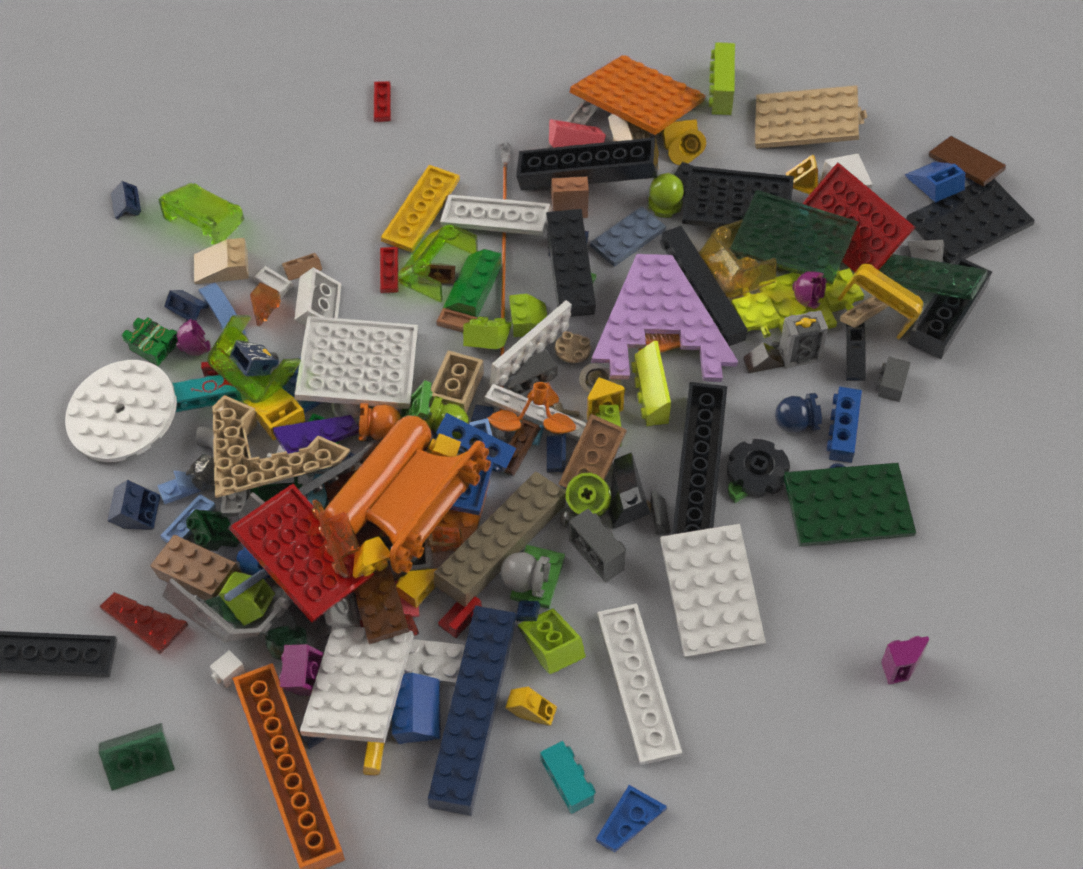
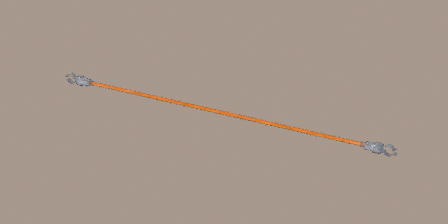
[495,141,511,442]

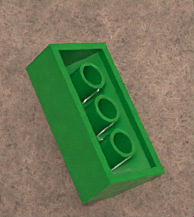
[442,249,502,317]

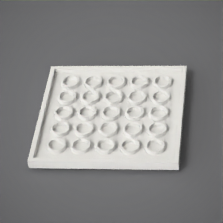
[295,316,418,409]

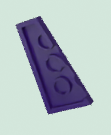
[273,415,359,454]

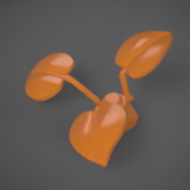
[487,382,576,434]

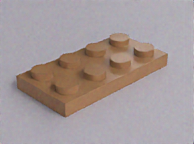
[558,414,627,499]

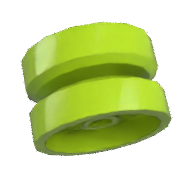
[566,473,612,517]

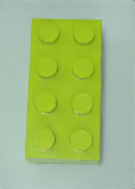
[709,42,735,115]

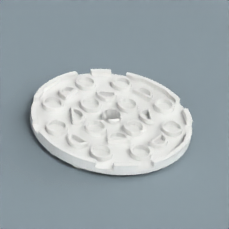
[65,360,177,462]

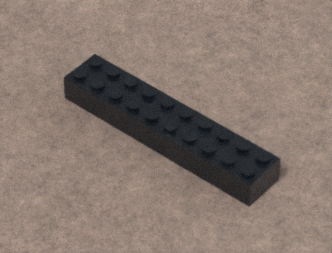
[672,382,728,535]

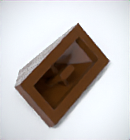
[419,263,456,284]

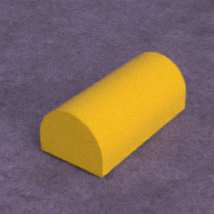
[363,741,384,775]

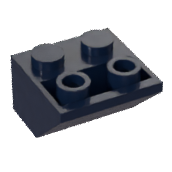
[107,479,161,530]

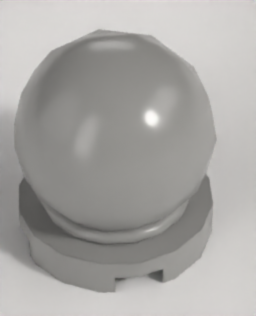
[501,552,551,598]

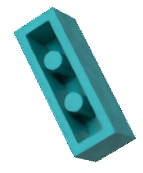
[540,740,596,814]

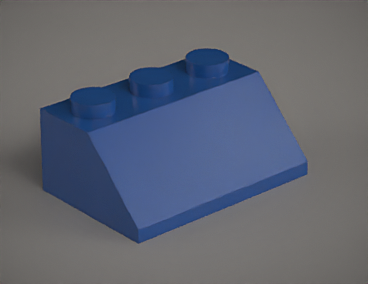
[392,673,440,744]

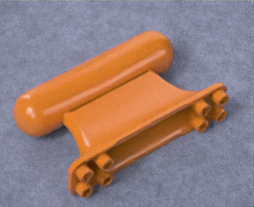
[322,416,491,574]

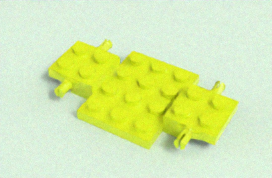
[732,264,864,338]

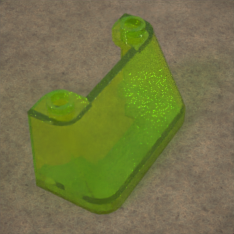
[158,183,245,245]

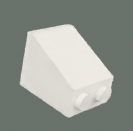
[821,153,872,189]

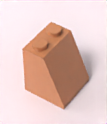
[551,177,589,218]

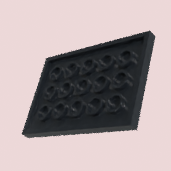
[682,166,794,235]
[906,179,1035,267]

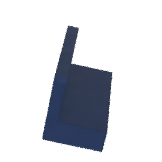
[111,181,141,219]
[164,290,209,321]
[546,433,566,472]

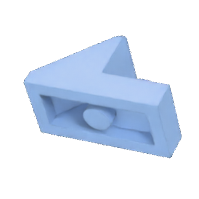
[157,471,202,505]

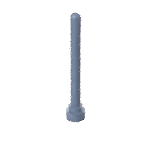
[224,568,269,601]

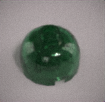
[265,626,307,661]

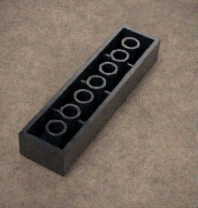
[516,137,659,190]

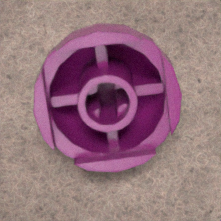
[792,271,826,309]
[176,319,212,356]

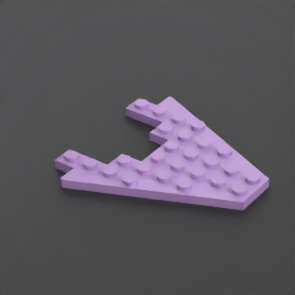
[591,254,738,382]

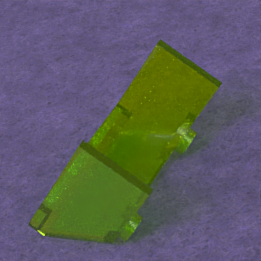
[398,224,478,302]
[207,315,302,403]

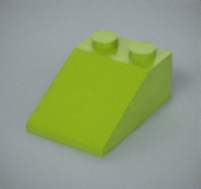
[517,608,586,675]

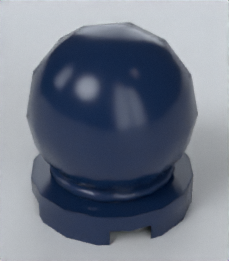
[775,393,822,433]

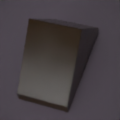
[743,342,784,374]

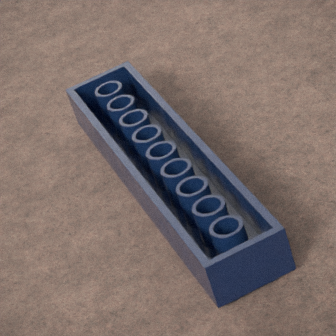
[427,606,516,816]

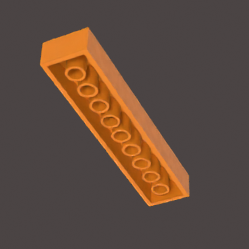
[233,663,345,869]

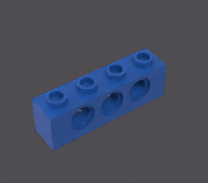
[826,386,862,463]
[434,413,516,473]

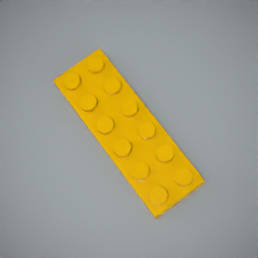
[381,165,460,253]

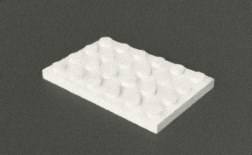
[660,524,766,658]
[300,626,414,743]

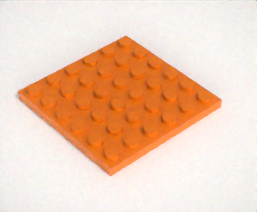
[569,55,706,135]

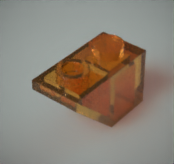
[250,282,281,327]

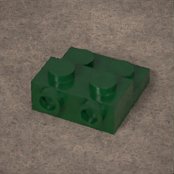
[186,509,240,551]

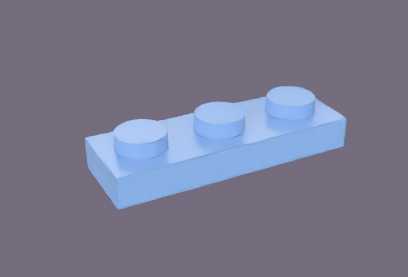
[160,494,216,543]

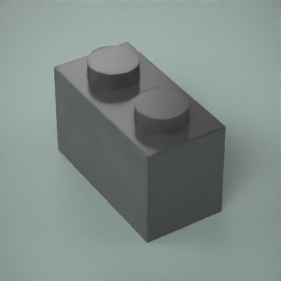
[876,357,911,402]

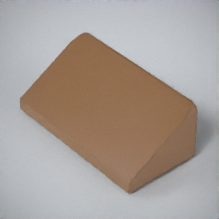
[282,253,322,280]

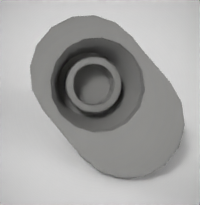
[579,363,622,393]

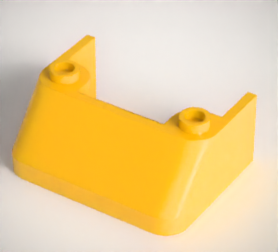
[838,264,923,340]

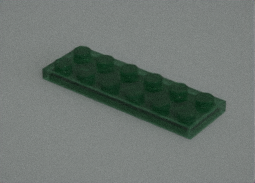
[878,254,988,300]

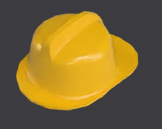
[668,129,707,165]

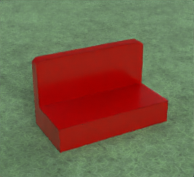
[438,596,482,638]

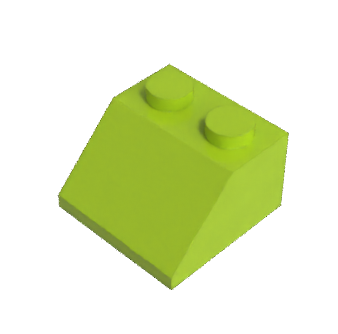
[509,294,547,338]

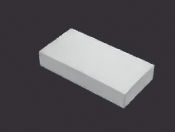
[253,266,293,298]

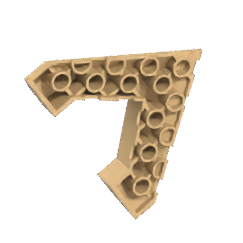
[212,395,350,498]

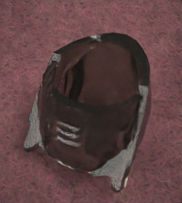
[186,454,215,493]

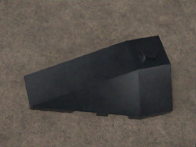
[609,452,650,529]

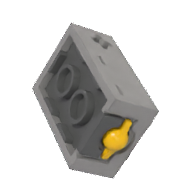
[779,311,828,369]

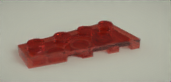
[100,592,188,655]

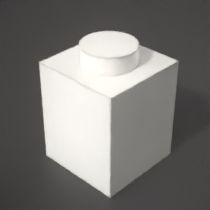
[210,650,246,689]

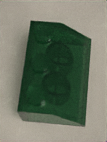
[98,723,175,791]

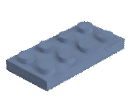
[590,206,666,267]

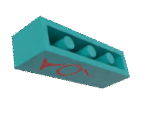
[172,372,242,413]

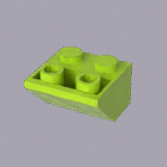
[463,316,512,349]
[219,572,275,626]

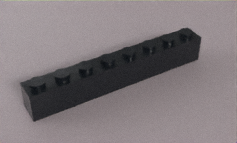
[660,226,748,347]

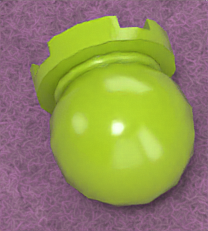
[648,173,684,218]
[425,396,469,440]

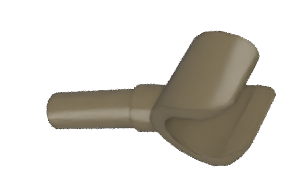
[553,403,580,416]

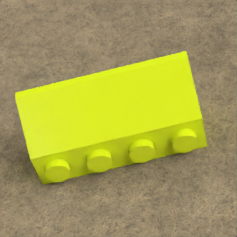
[631,341,671,426]

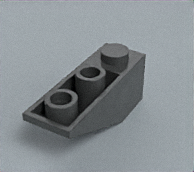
[507,350,558,395]

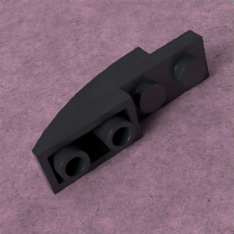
[846,322,866,381]

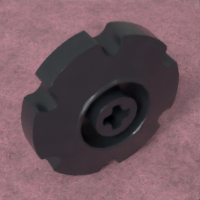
[727,439,790,497]

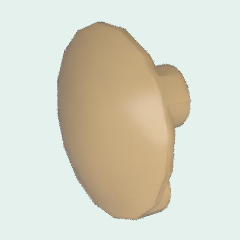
[554,331,591,363]

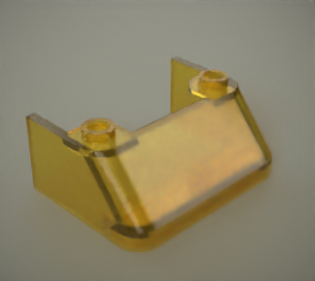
[699,220,776,297]

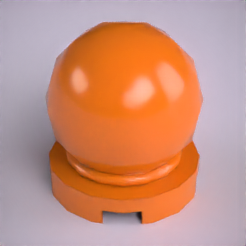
[359,403,402,441]

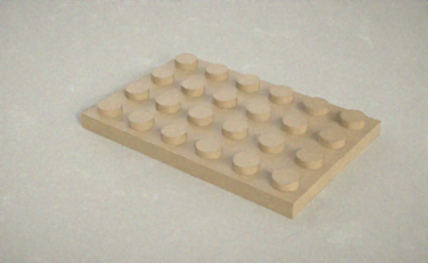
[755,85,859,149]

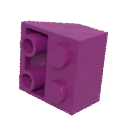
[881,636,929,685]

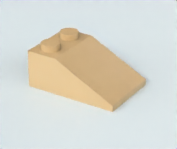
[194,238,249,284]

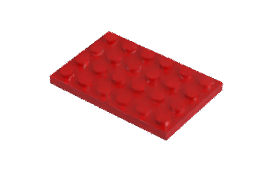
[798,162,916,272]
[229,484,374,622]

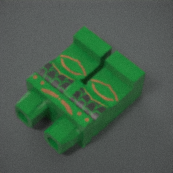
[121,317,178,367]

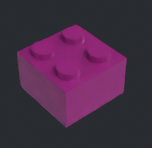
[279,644,324,696]

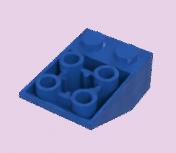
[905,162,965,202]

